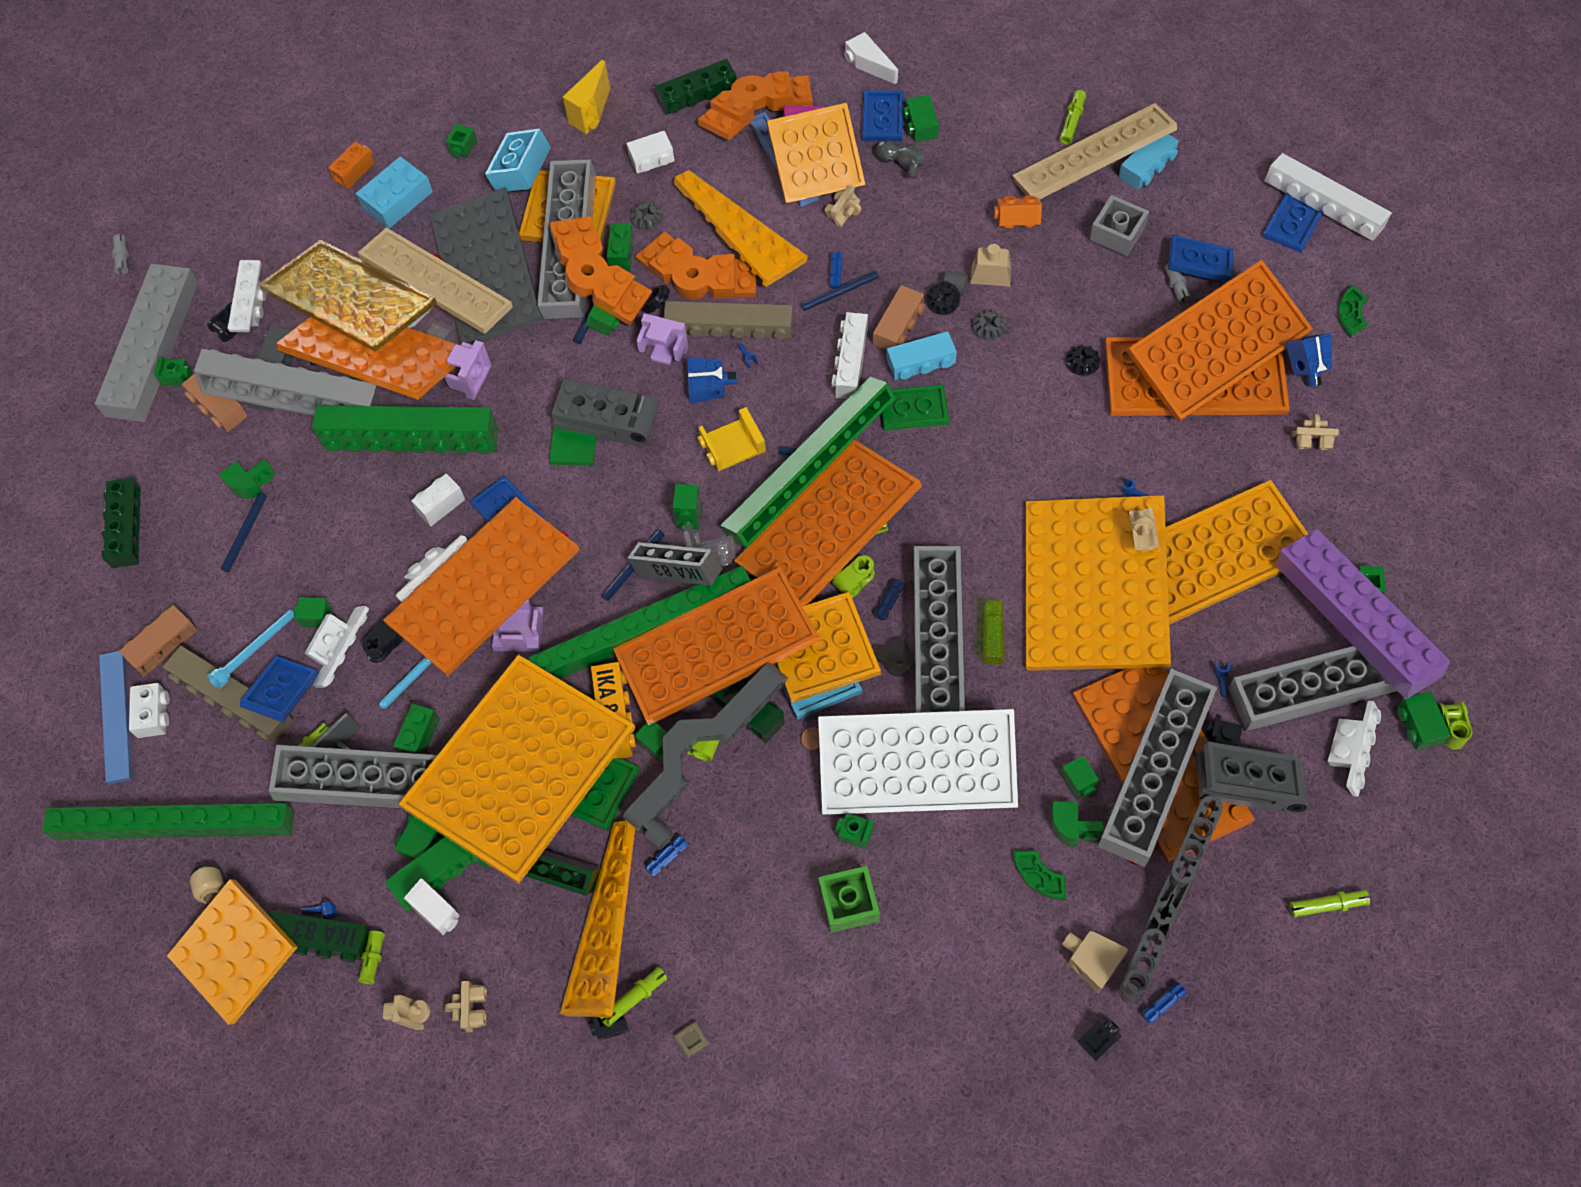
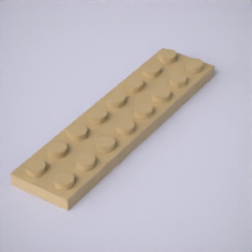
[1012,103,1177,199]
[358,228,513,334]

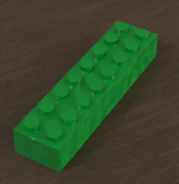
[312,405,499,454]

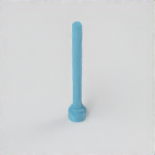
[207,610,294,689]
[379,658,431,709]

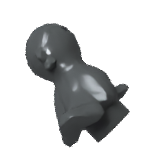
[876,140,924,178]

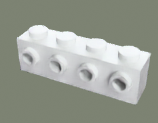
[832,312,868,399]

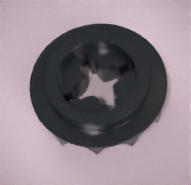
[927,281,960,315]
[642,285,670,313]
[1066,344,1101,376]

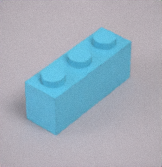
[1119,134,1179,190]
[886,331,957,380]

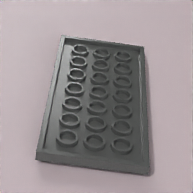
[430,187,543,345]

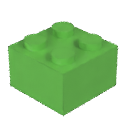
[818,866,880,933]

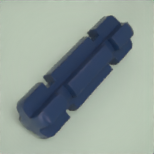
[874,579,904,621]

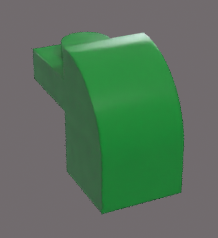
[218,459,276,499]
[1051,801,1104,847]

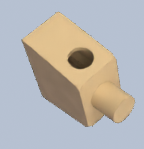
[970,244,1012,287]
[1062,931,1129,994]

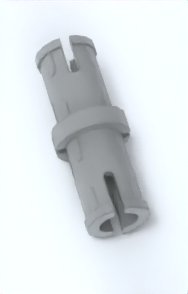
[112,234,129,275]
[1164,264,1191,304]

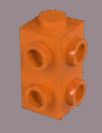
[328,142,375,190]
[993,195,1042,228]

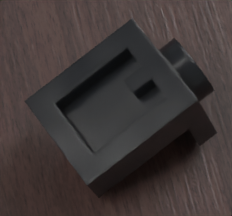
[1206,714,1243,747]
[589,1017,630,1041]
[1078,1017,1122,1061]

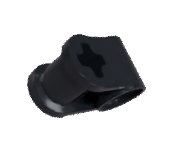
[208,302,238,342]
[362,618,403,663]

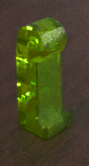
[982,599,1005,665]

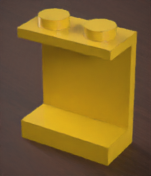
[697,407,766,472]

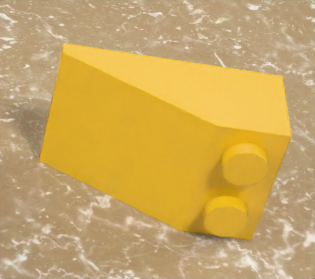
[563,60,610,134]

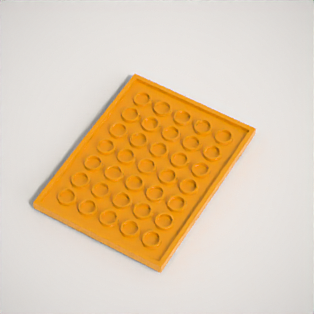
[1026,496,1171,671]
[399,655,635,884]

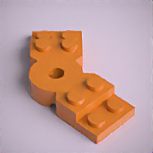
[698,71,813,140]
[549,216,652,326]
[635,231,756,299]

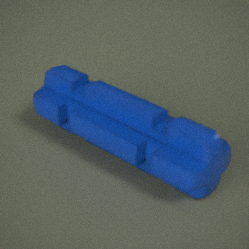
[829,251,843,289]
[645,835,688,876]
[1142,982,1186,1024]

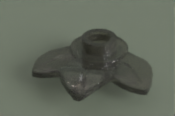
[874,636,915,677]

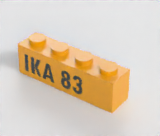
[591,662,636,759]

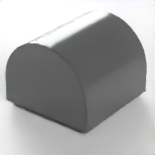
[944,270,968,297]

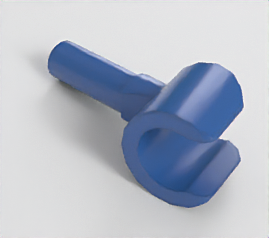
[738,343,758,368]
[1121,478,1147,497]
[1214,662,1230,696]
[301,902,337,919]

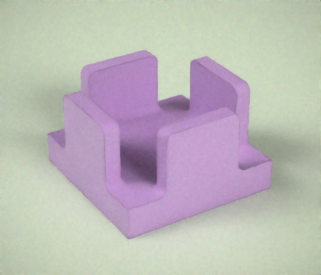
[637,313,689,365]
[445,340,492,400]
[492,599,544,652]

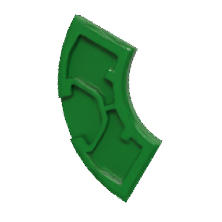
[1338,285,1368,338]
[1013,851,1067,901]

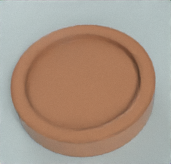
[801,727,820,751]

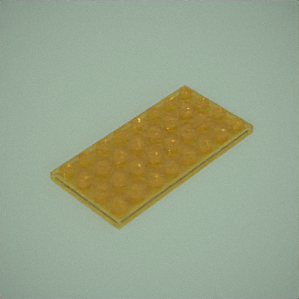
[259,239,437,352]

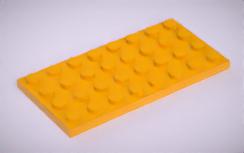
[1166,480,1308,625]

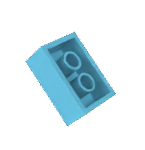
[485,129,551,192]
[355,156,433,229]

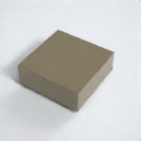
[674,1021,710,1059]

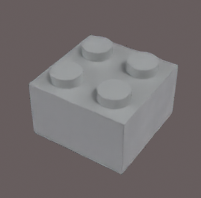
[1090,195,1149,257]

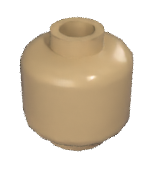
[189,866,225,904]

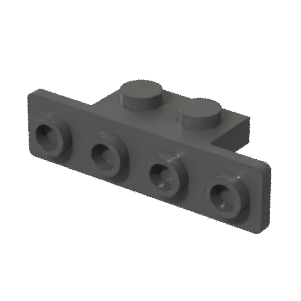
[310,713,360,750]

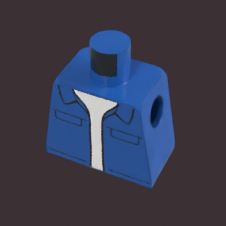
[1286,333,1332,387]
[688,358,737,404]

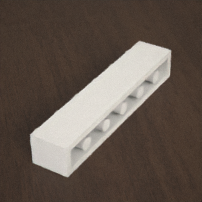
[1264,153,1392,241]

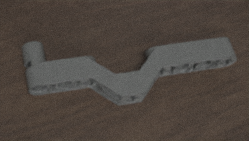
[623,662,788,850]
[1119,796,1223,1004]

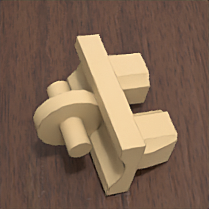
[825,185,861,227]
[1292,414,1339,450]
[1129,508,1159,552]
[445,981,487,1033]
[383,995,430,1030]

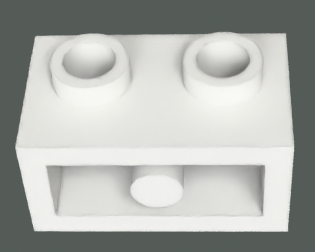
[627,131,674,174]
[411,474,465,527]
[129,683,170,738]

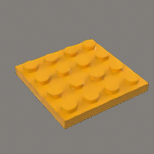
[766,103,865,204]
[519,170,616,243]
[776,592,881,703]
[167,879,298,1025]

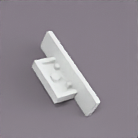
[228,260,266,332]
[396,535,468,603]
[304,606,369,688]
[1328,701,1381,797]

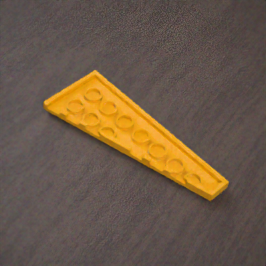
[674,170,808,287]
[560,821,635,1017]

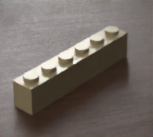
[664,301,793,339]
[163,645,294,743]

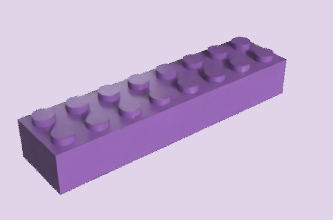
[1276,529,1450,699]

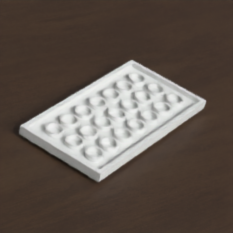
[818,709,1018,815]

